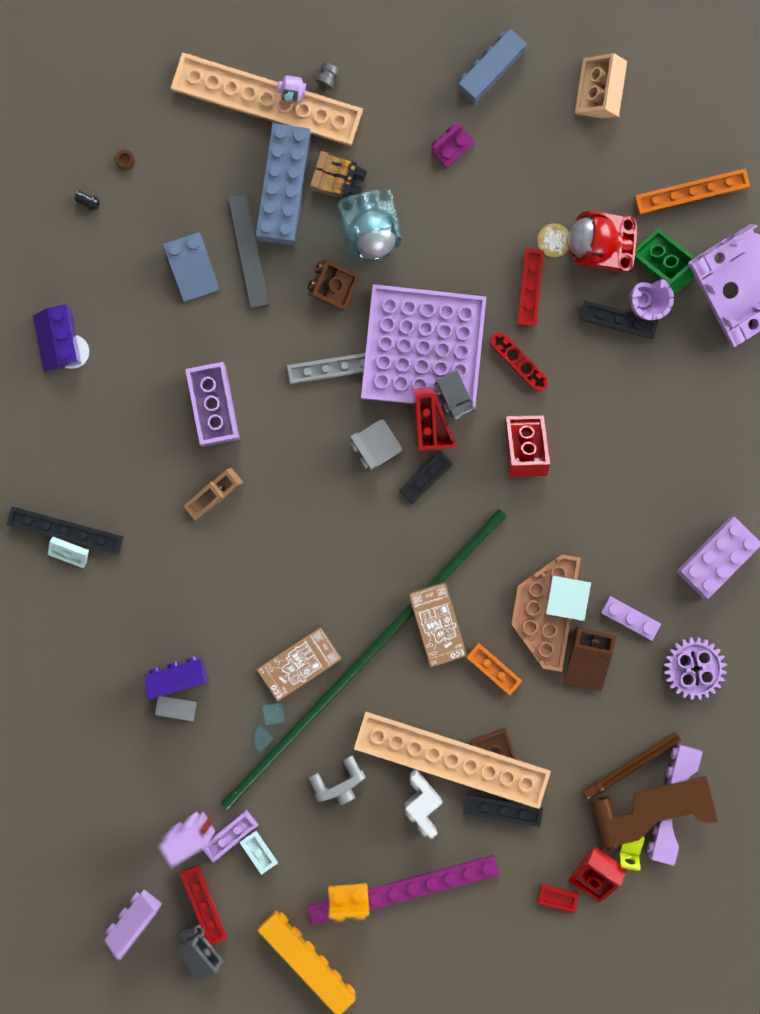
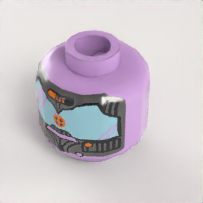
[277,75,306,103]

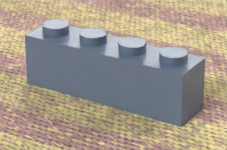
[458,29,527,105]

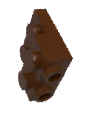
[307,259,360,311]

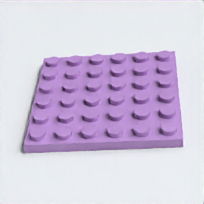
[361,284,486,407]

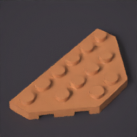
[511,555,581,672]

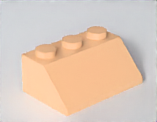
[575,53,627,119]

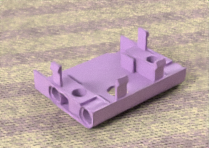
[688,224,760,347]

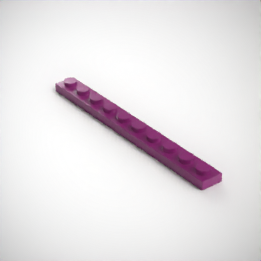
[307,855,499,926]

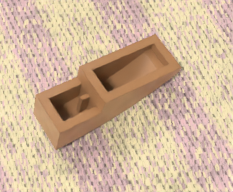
[183,468,243,521]

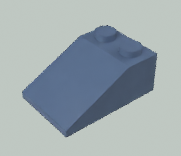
[163,232,220,302]

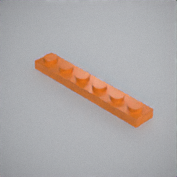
[634,168,750,215]

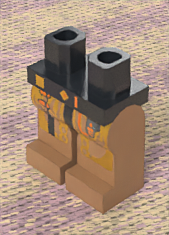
[310,151,367,200]

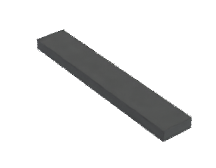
[228,193,270,309]

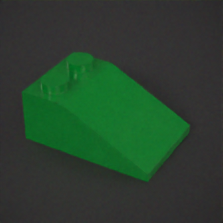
[635,228,695,295]

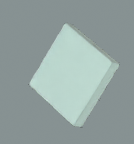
[546,576,591,621]

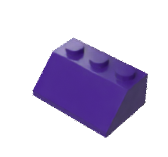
[33,304,82,371]
[145,656,209,700]

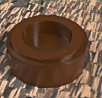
[115,150,135,170]

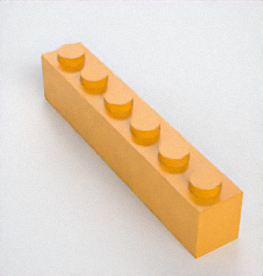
[258,910,356,1014]

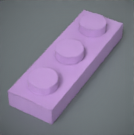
[601,596,661,641]

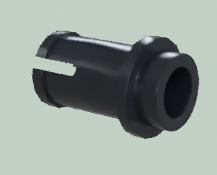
[74,190,100,211]

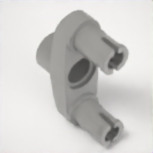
[308,755,366,806]

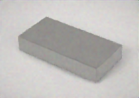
[155,696,197,721]

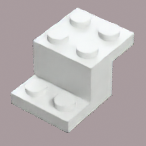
[405,769,442,839]

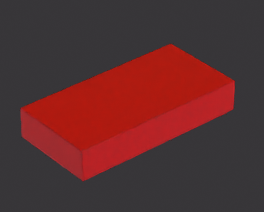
[537,884,579,913]

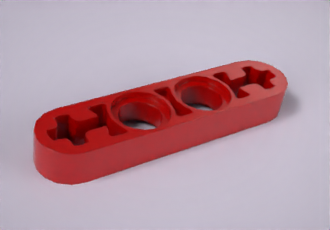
[490,332,548,392]

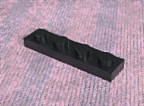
[579,300,659,340]
[463,794,543,827]

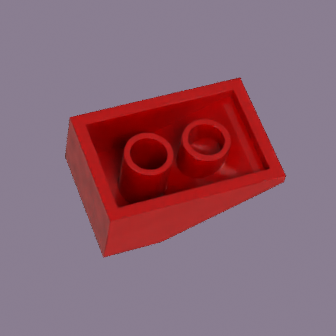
[506,415,550,477]

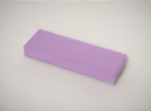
[202,810,259,862]

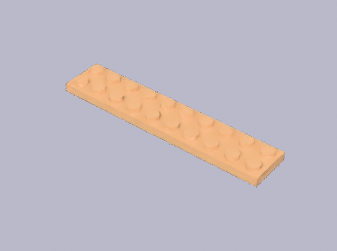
[171,52,363,147]
[354,712,551,809]

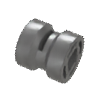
[315,62,340,89]

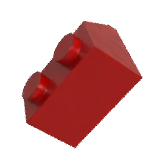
[569,847,627,903]

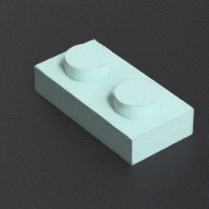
[48,537,89,568]
[240,830,278,875]

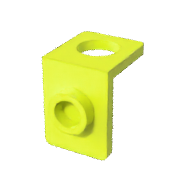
[619,836,645,871]

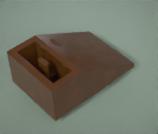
[564,627,617,691]

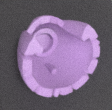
[629,279,674,320]

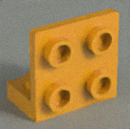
[328,883,369,921]

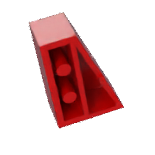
[413,387,457,451]

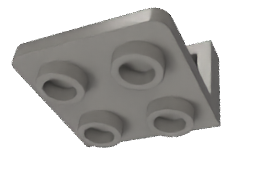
[349,419,402,470]

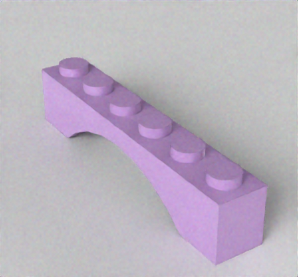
[647,744,703,865]

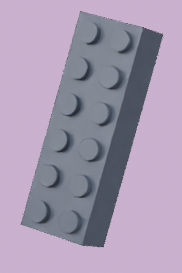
[256,123,311,246]

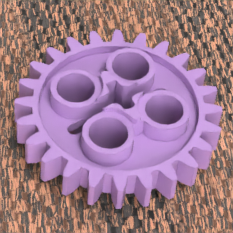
[663,637,727,700]

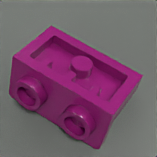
[431,122,475,169]

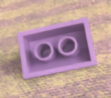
[105,890,162,960]

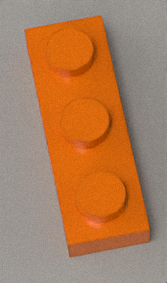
[466,643,522,695]

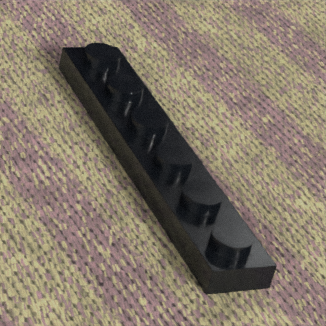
[6,506,124,555]

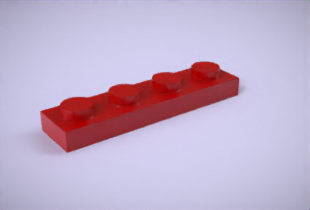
[517,248,544,327]
[180,865,227,945]

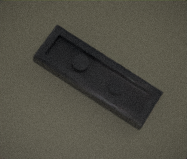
[399,451,453,504]

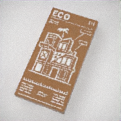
[408,582,467,667]
[257,627,342,702]

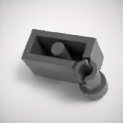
[434,370,476,422]
[176,925,224,981]

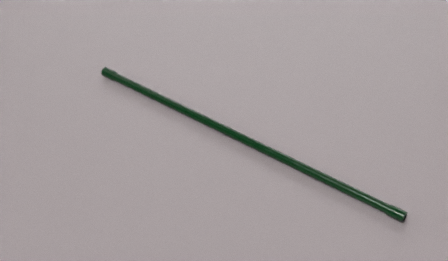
[221,509,507,810]

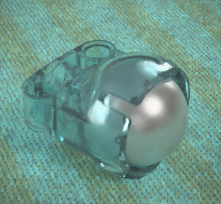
[339,189,402,260]

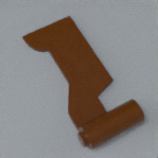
[591,776,718,850]

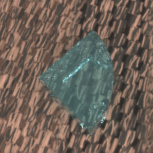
[255,725,274,752]

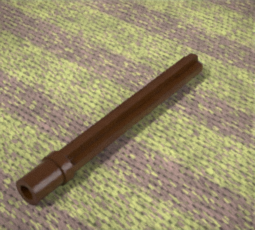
[582,733,681,801]

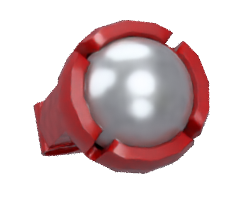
[568,210,637,274]

